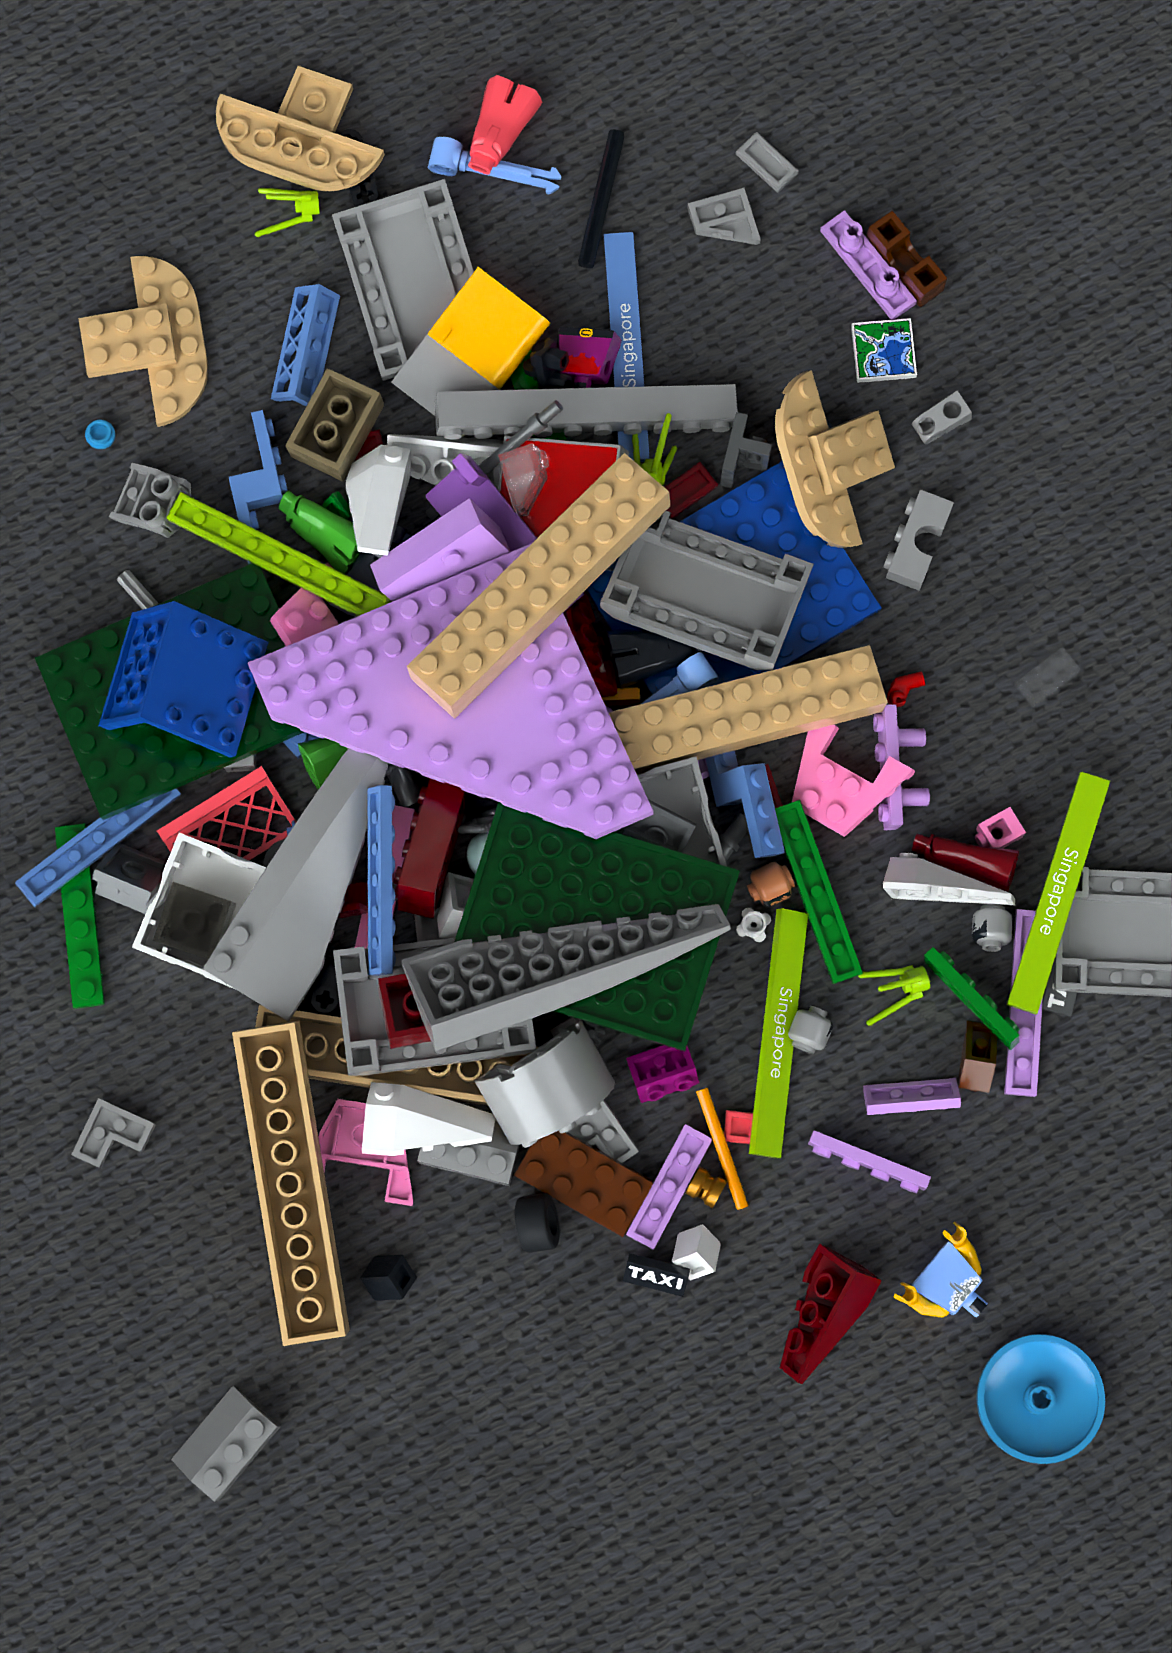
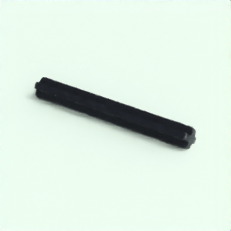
[578,129,624,269]

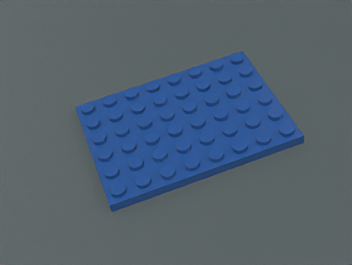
[586,461,881,695]

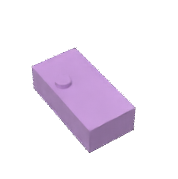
[370,498,511,602]

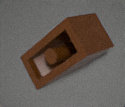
[958,1021,997,1093]

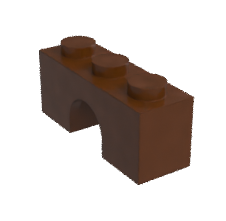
[866,211,947,307]

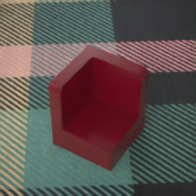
[337,882,368,918]

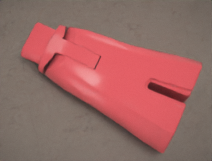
[468,75,543,175]

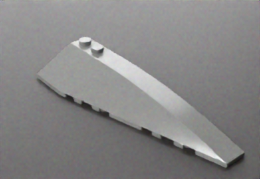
[203,748,390,1022]
[401,904,731,1051]

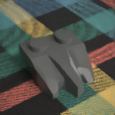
[622,799,697,853]

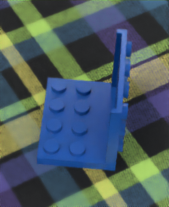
[98,601,268,757]

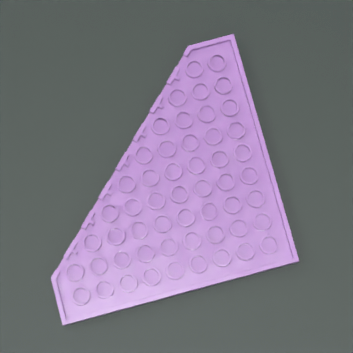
[248,544,654,839]

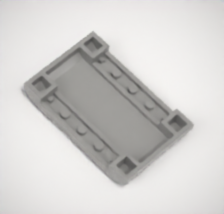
[332,179,474,381]
[600,511,814,670]
[1054,867,1172,997]
[333,937,536,1076]

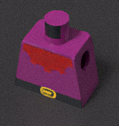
[559,327,622,388]

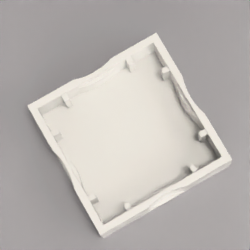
[132,833,266,988]

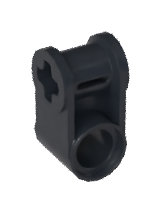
[311,956,340,1016]

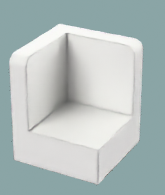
[672,1224,721,1280]

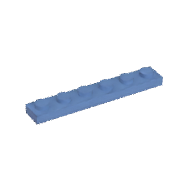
[367,785,396,976]
[15,789,181,907]

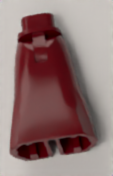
[912,833,1019,892]

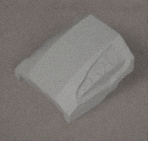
[109,463,191,538]

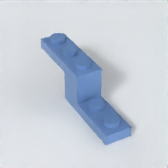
[229,410,288,564]
[705,750,785,858]

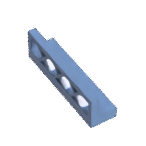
[271,284,340,406]

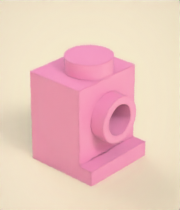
[975,807,1026,848]

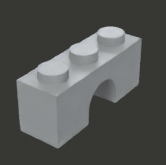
[883,490,954,591]

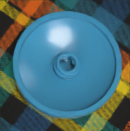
[977,1335,1105,1464]

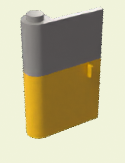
[391,267,550,438]

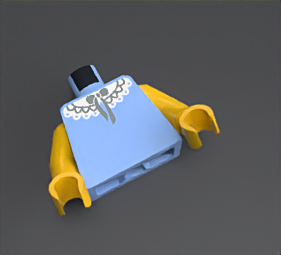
[894,1222,988,1318]

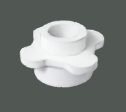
[736,908,771,942]

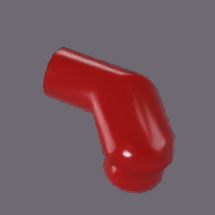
[887,671,925,707]

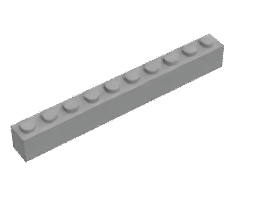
[434,384,738,440]

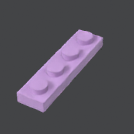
[626,1124,712,1250]
[808,1130,931,1193]

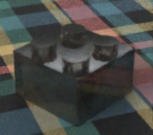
[153,882,237,959]

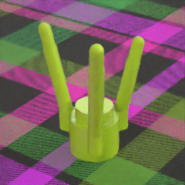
[254,188,320,237]
[632,413,677,485]
[858,965,930,1026]

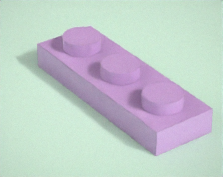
[863,1078,961,1115]

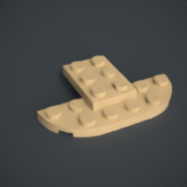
[216,66,385,191]
[78,256,208,427]
[775,370,895,548]

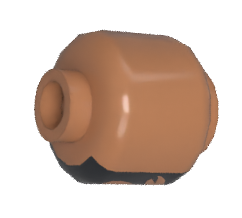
[747,862,795,907]

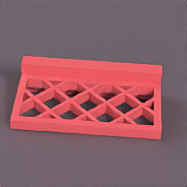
[157,766,296,861]

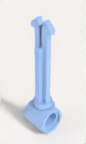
[428,137,561,194]
[641,652,719,704]

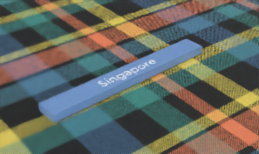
[604,232,650,462]

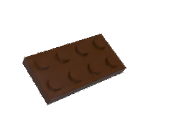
[514,1131,654,1237]

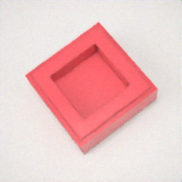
[724,1110,753,1144]

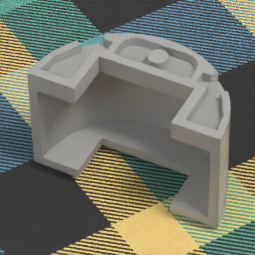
[475,1017,615,1148]

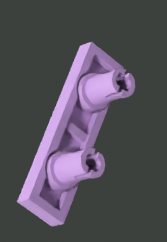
[820,210,917,320]
[873,705,930,830]

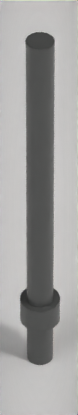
[426,400,563,520]

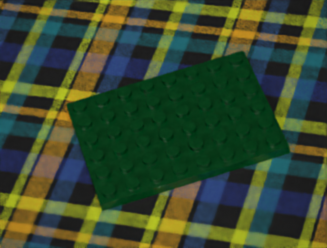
[35,563,304,820]
[454,802,740,1052]

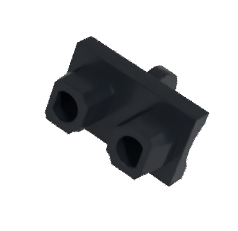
[523,338,573,389]

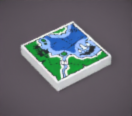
[851,318,917,383]

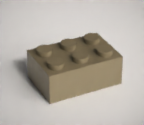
[285,368,384,482]

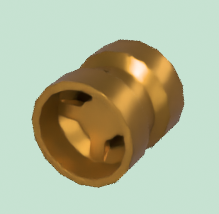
[685,1167,727,1209]

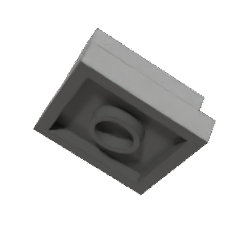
[720,412,772,488]
[92,843,167,914]

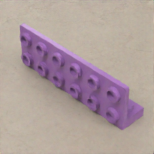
[426,453,584,613]

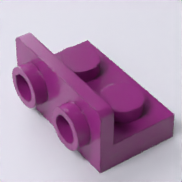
[626,1045,699,1103]

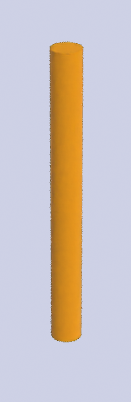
[696,1088,748,1210]

